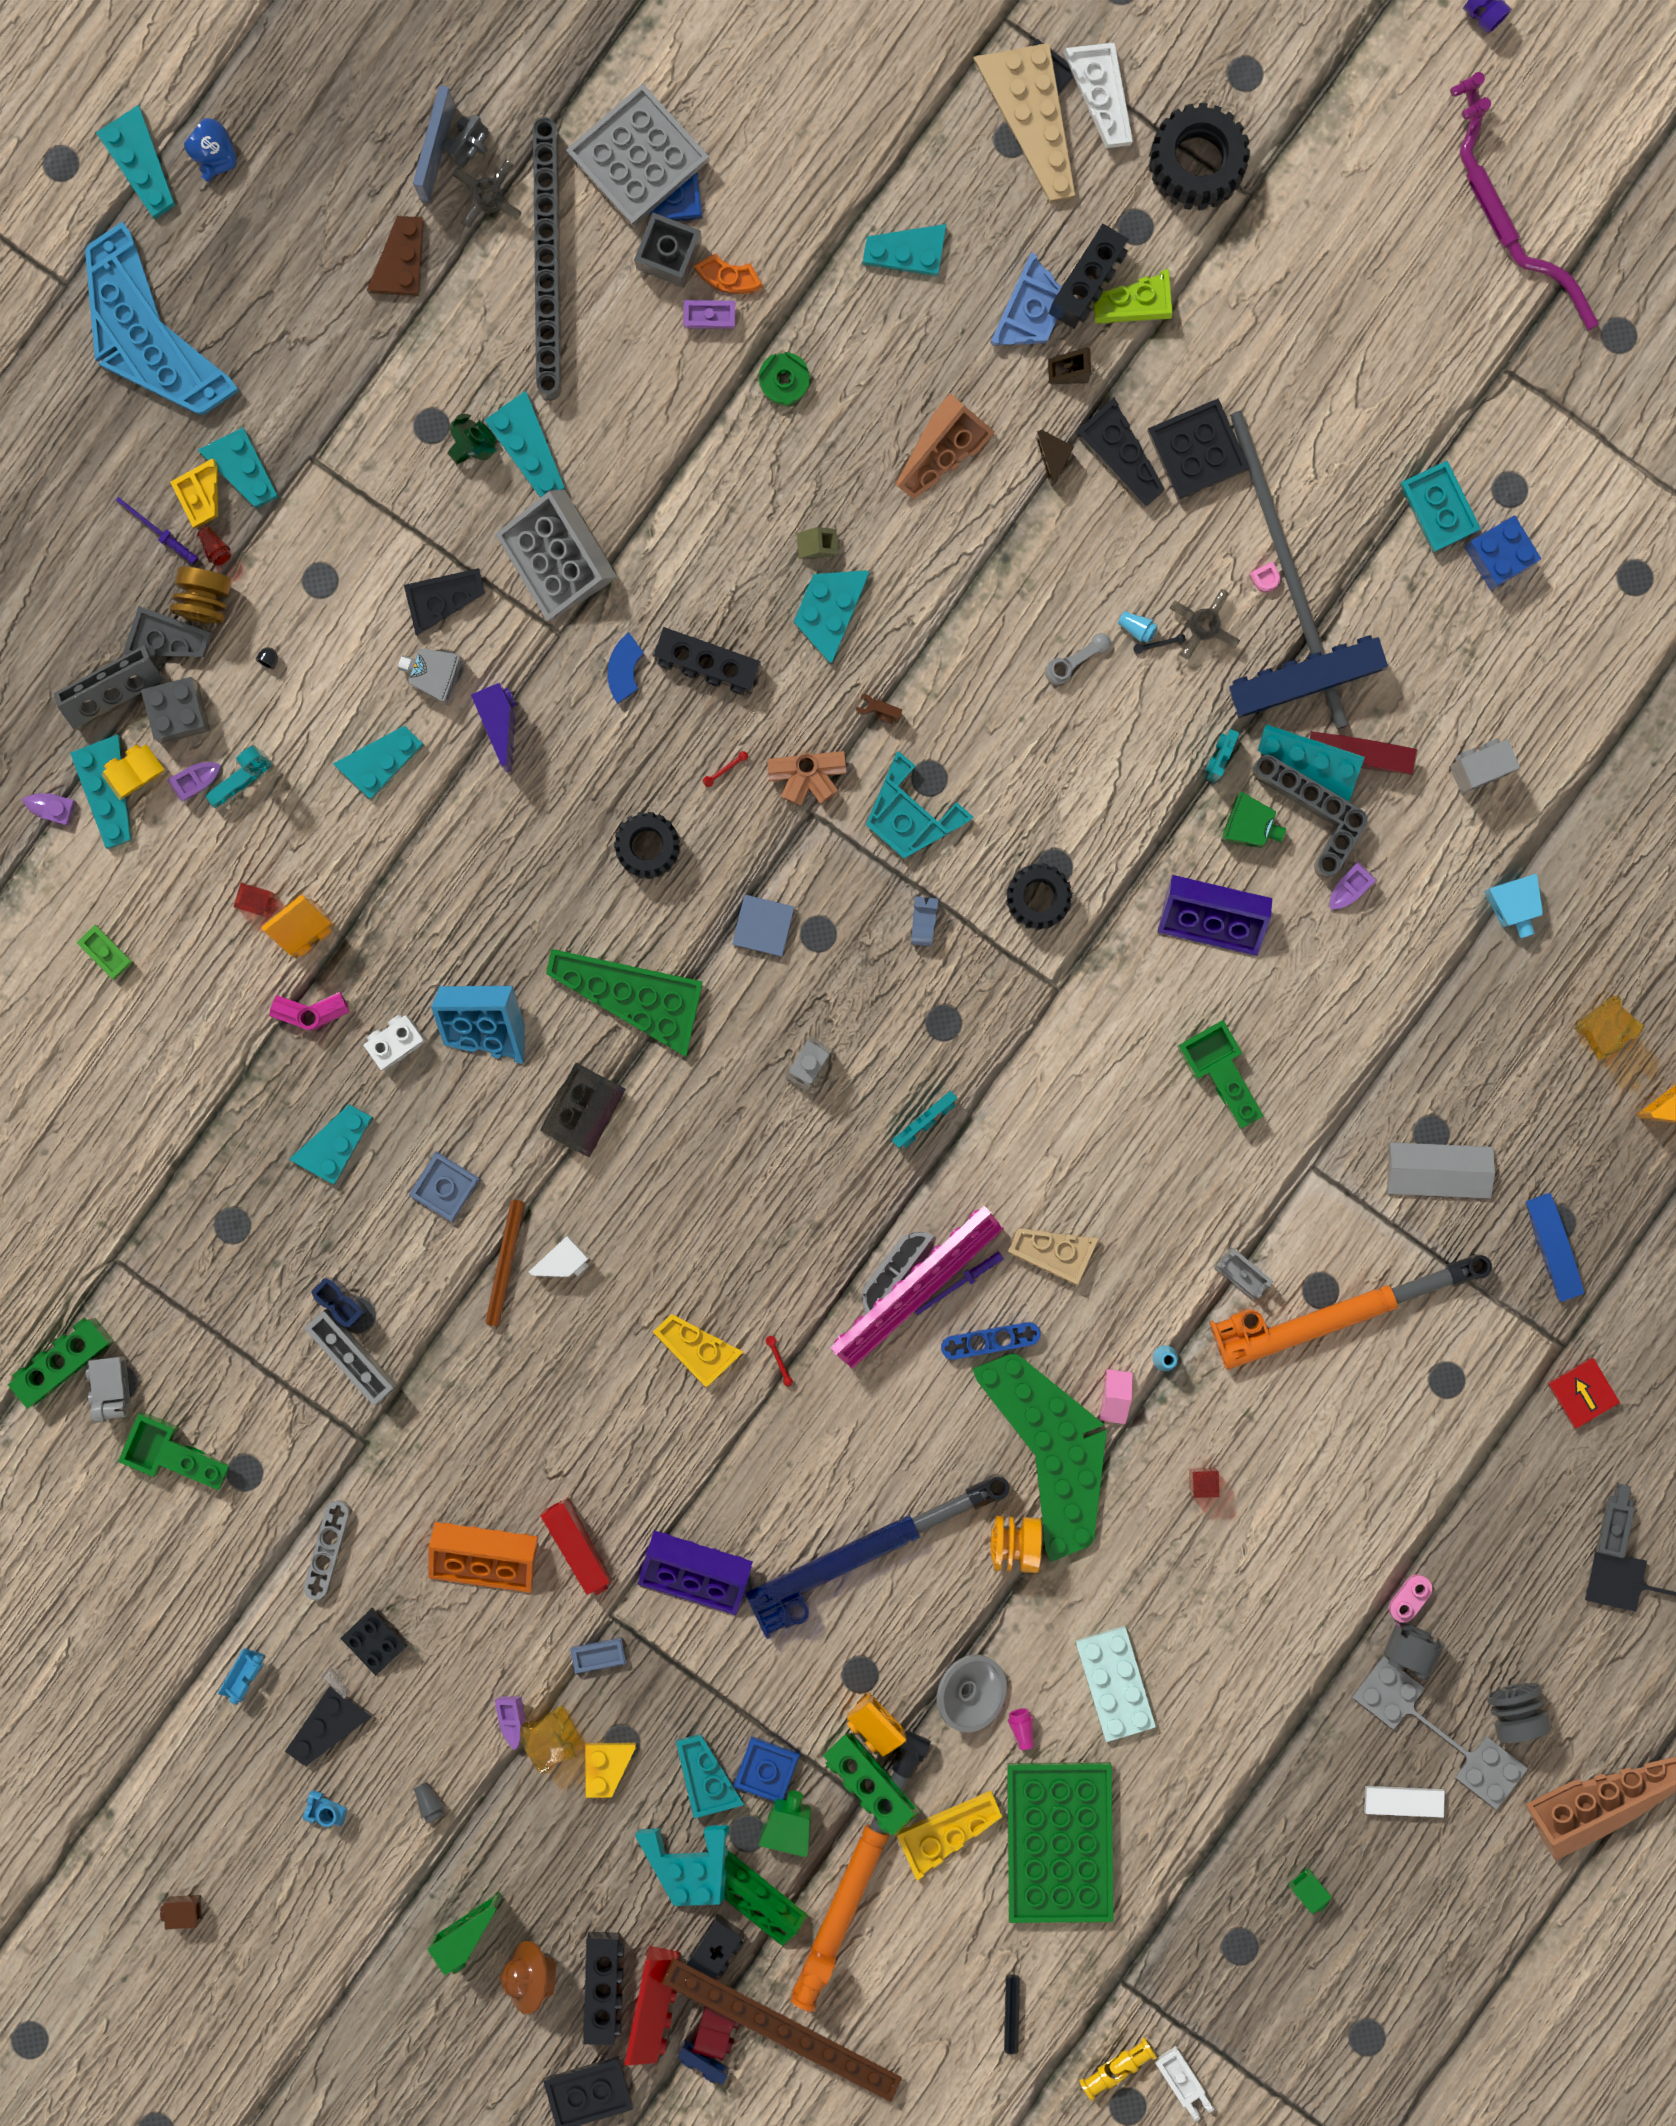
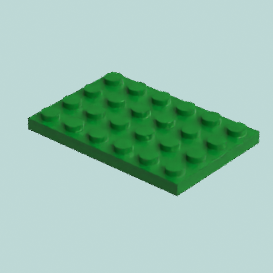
[1007,1762,1113,1923]

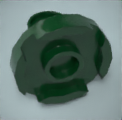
[447,414,497,464]

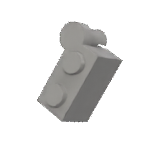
[86,1355,131,1423]

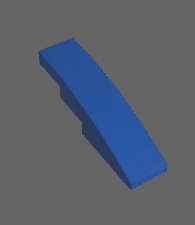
[1525,1192,1585,1302]

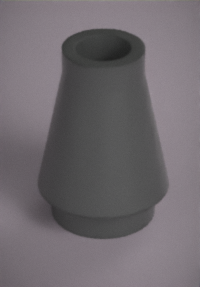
[413,1782,445,1824]

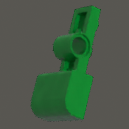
[1177,1020,1264,1129]
[118,1413,231,1490]

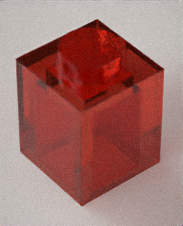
[233,883,277,918]
[1189,1468,1220,1498]

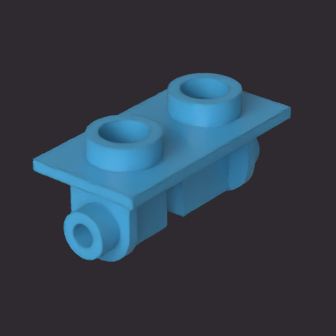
[218,1648,264,1705]

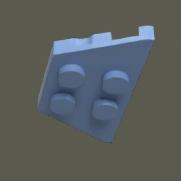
[990,252,1062,345]

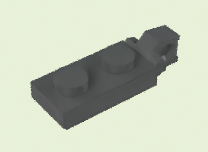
[1596,1483,1635,1558]

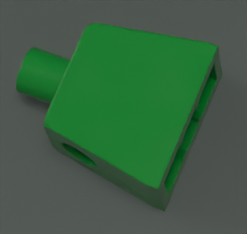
[759,1790,811,1857]

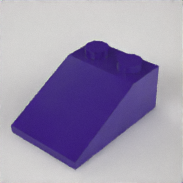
[471,682,517,773]

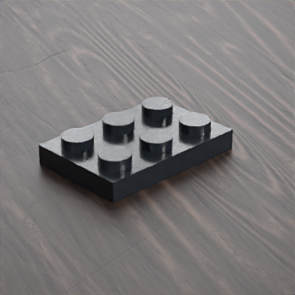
[543,2056,634,2126]

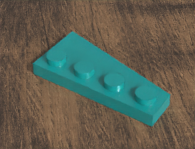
[96,105,176,220]
[484,390,565,498]
[1257,724,1365,802]
[70,735,132,849]

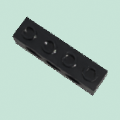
[1048,223,1129,329]
[653,627,761,696]
[583,1932,624,2045]

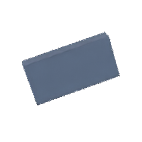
[570,1637,627,1674]

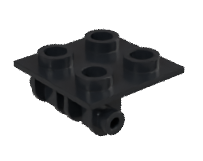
[340,1607,408,1676]

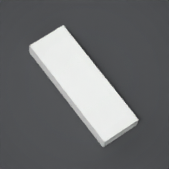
[1364,1786,1445,1817]

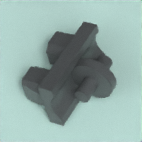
[443,114,489,168]

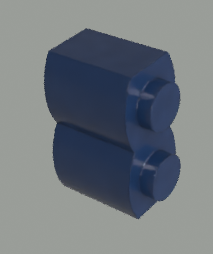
[311,1277,367,1327]

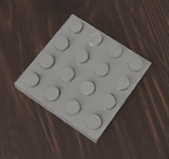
[566,83,710,227]

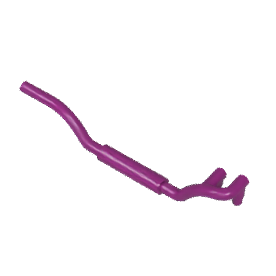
[1450,72,1600,331]

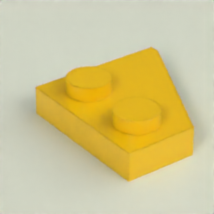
[585,1743,636,1798]

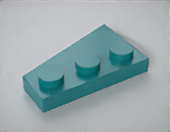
[863,224,946,277]
[198,427,279,509]

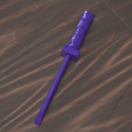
[116,497,199,566]
[915,1251,1004,1315]

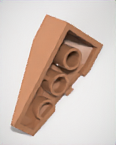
[895,393,995,499]

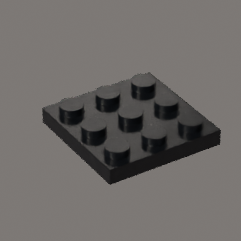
[1147,398,1249,500]

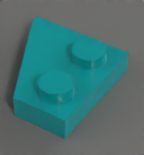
[1205,729,1239,783]

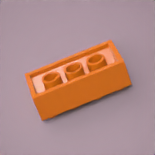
[428,1522,538,1593]

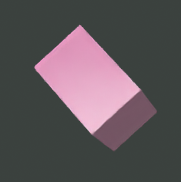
[1099,1369,1133,1424]

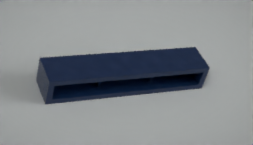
[1229,635,1388,719]

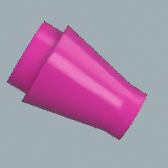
[1008,1708,1034,1750]

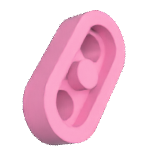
[1389,1574,1432,1623]

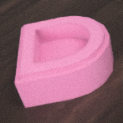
[1249,561,1280,593]

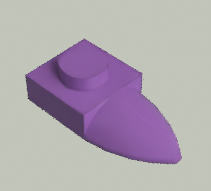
[168,762,220,802]
[22,793,76,826]
[1330,862,1377,909]
[495,1696,526,1750]

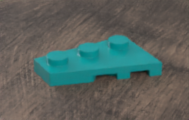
[333,726,424,800]
[891,1091,957,1149]
[289,1104,373,1185]
[675,1734,744,1819]

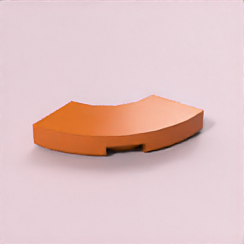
[693,253,763,294]

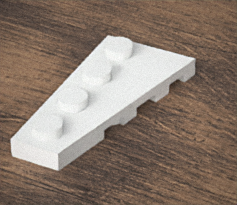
[1063,43,1133,148]

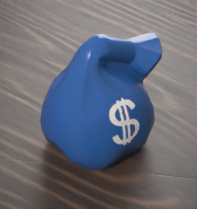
[184,118,237,182]

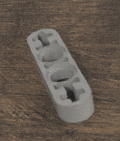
[304,1500,351,1600]

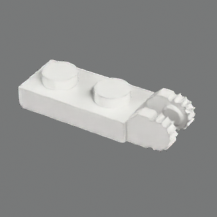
[1154,2046,1214,2122]

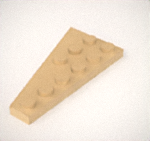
[973,43,1075,203]

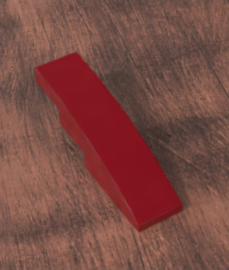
[1310,731,1418,775]

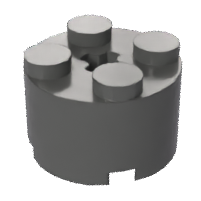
[1384,1622,1445,1679]

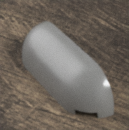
[862,1232,936,1314]

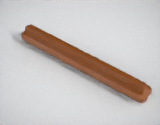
[485,1200,525,1327]

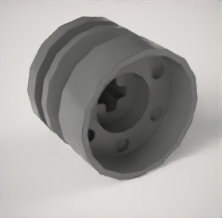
[1487,1683,1553,1743]

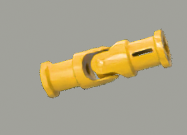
[1079,2037,1157,2101]

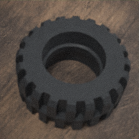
[1149,103,1250,210]

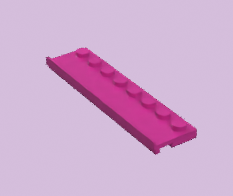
[830,1206,1004,1369]

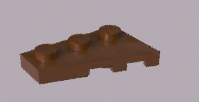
[367,216,424,296]

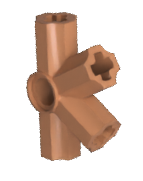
[767,751,847,806]

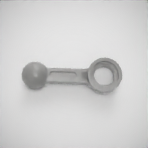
[1045,633,1111,685]

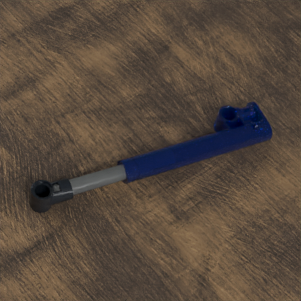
[746,1474,1010,1640]

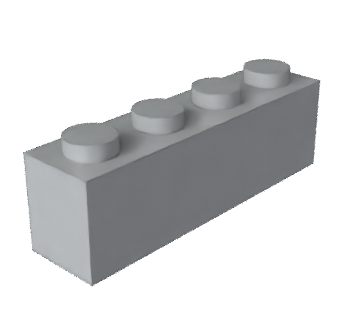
[304,1309,398,1405]

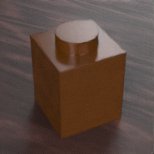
[160,1895,202,1930]

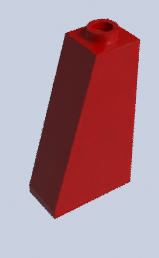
[540,1497,612,1596]

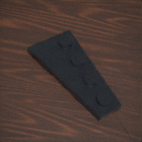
[1076,397,1165,508]

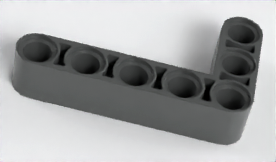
[1252,755,1368,878]

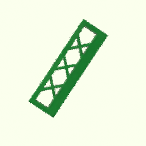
[724,1850,808,1946]

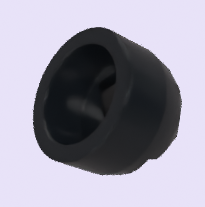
[255,647,278,669]

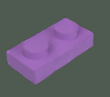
[683,300,735,329]

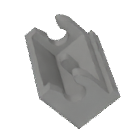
[1214,1247,1274,1300]

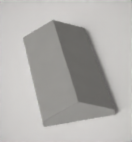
[1387,1142,1495,1199]

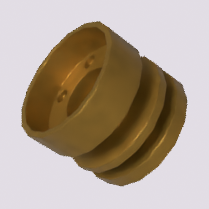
[170,567,232,624]

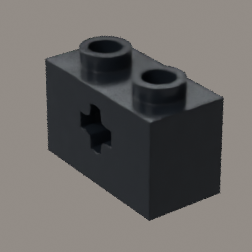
[687,1914,744,1979]

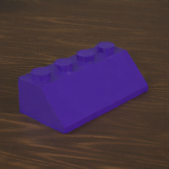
[1157,875,1273,956]
[637,1530,753,1615]

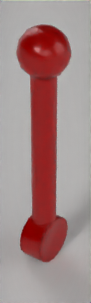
[702,751,748,787]
[766,1336,793,1387]

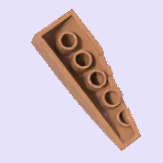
[1526,1757,1676,1861]

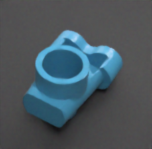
[303,1790,348,1827]

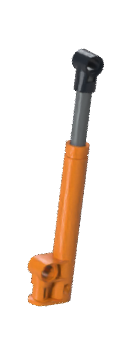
[1209,1254,1492,1370]
[790,1730,931,2012]

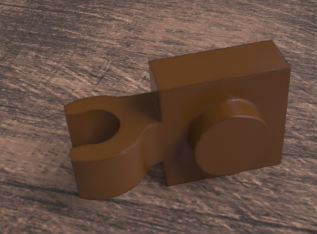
[856,694,903,724]

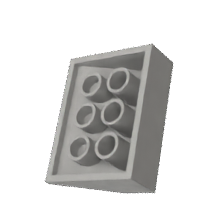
[495,490,617,621]

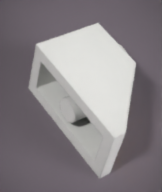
[529,1236,590,1277]

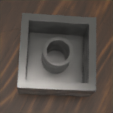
[634,213,702,288]
[141,677,210,744]

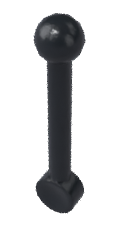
[1133,634,1186,654]

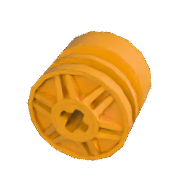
[990,1516,1042,1573]

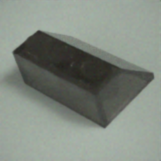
[540,1063,626,1157]

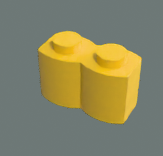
[102,744,165,800]

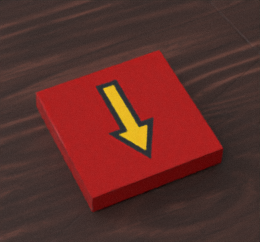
[1547,1357,1620,1429]

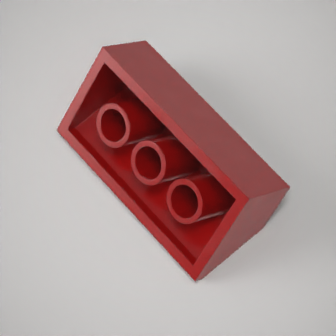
[624,1946,683,2066]

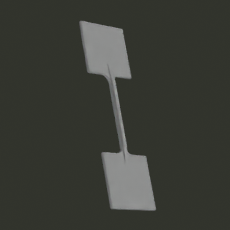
[1352,1656,1528,1810]

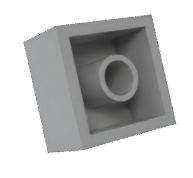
[1449,738,1520,794]

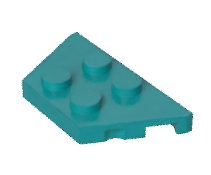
[794,570,869,664]

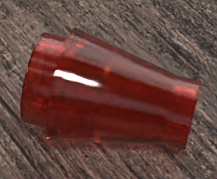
[197,527,231,566]

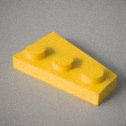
[652,1314,743,1388]

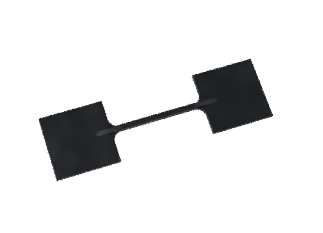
[1585,1550,1676,1612]

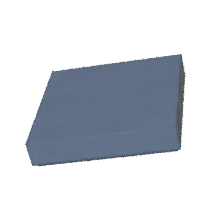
[732,894,794,957]
[409,1151,481,1222]

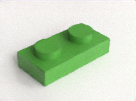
[76,925,133,980]

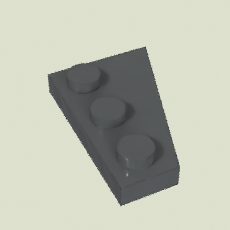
[122,606,213,657]

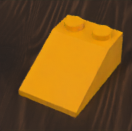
[261,894,335,957]

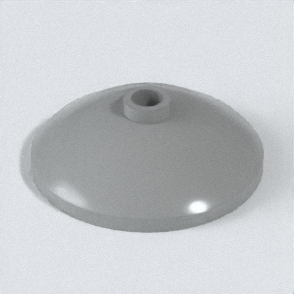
[937,1655,1007,1732]

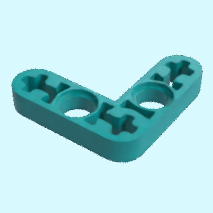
[205,745,273,808]

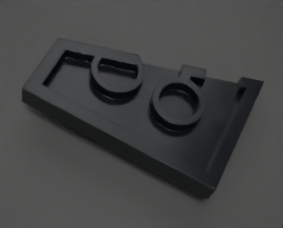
[404,568,486,636]
[285,1685,373,1766]

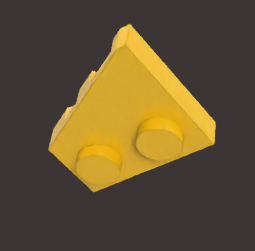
[170,459,218,529]

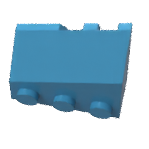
[431,986,525,1064]

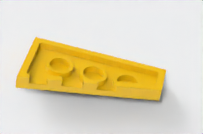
[896,1790,1002,1881]

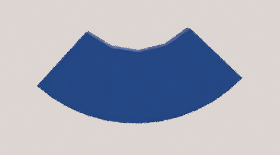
[607,632,644,704]

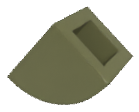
[797,527,838,559]

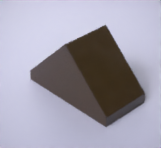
[1048,347,1091,385]
[1035,430,1074,486]

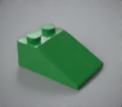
[427,1892,502,1976]

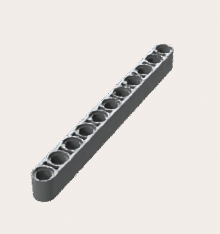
[533,117,562,401]

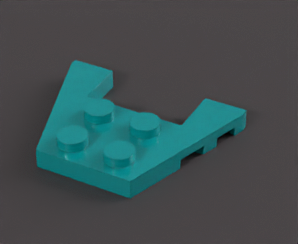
[865,751,974,859]
[635,1825,729,1906]

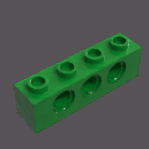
[8,1318,115,1409]
[823,1732,921,1836]

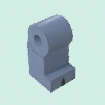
[911,896,938,947]

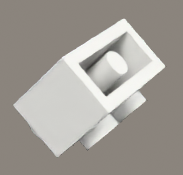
[363,1014,427,1071]

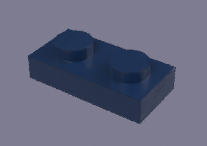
[678,2040,729,2085]

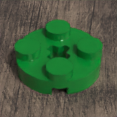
[759,352,810,406]

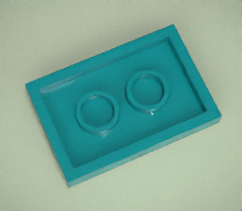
[1399,460,1481,553]

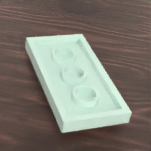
[1075,1626,1156,1742]

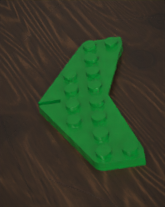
[972,1353,1107,1562]

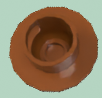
[499,1941,556,2014]

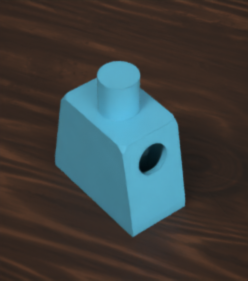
[1484,874,1543,938]

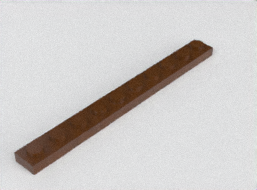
[661,1958,902,2102]

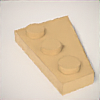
[1006,1228,1099,1286]

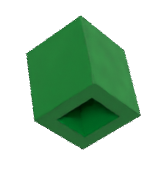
[1288,1867,1332,1914]

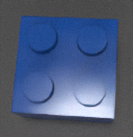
[1464,515,1541,591]

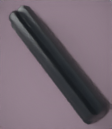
[1004,1974,1020,2054]

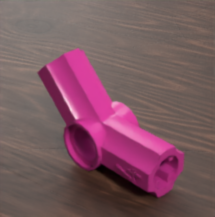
[269,992,350,1031]

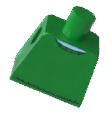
[1220,792,1286,848]

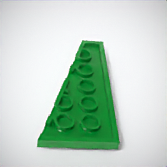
[546,949,703,1057]

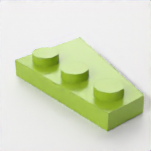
[1093,268,1172,324]

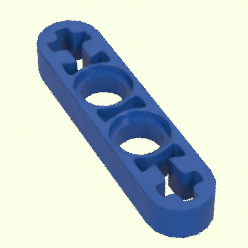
[941,1322,1041,1359]

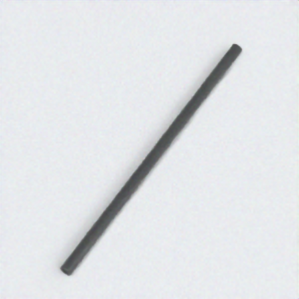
[1230,411,1349,729]

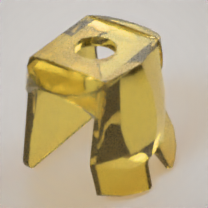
[1574,995,1645,1060]
[520,1705,584,1774]

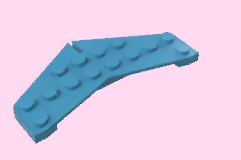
[85,221,239,415]

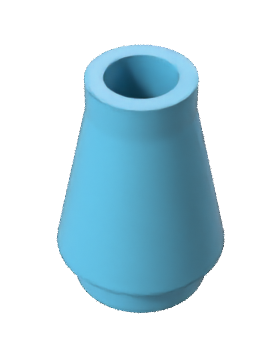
[1118,611,1158,643]
[1153,1345,1178,1371]

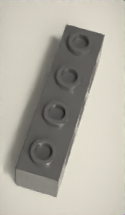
[54,645,164,729]

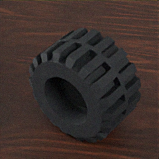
[614,812,680,879]
[1006,863,1072,930]

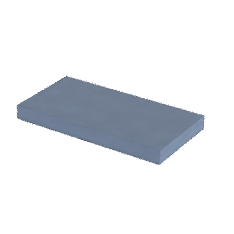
[413,85,456,203]

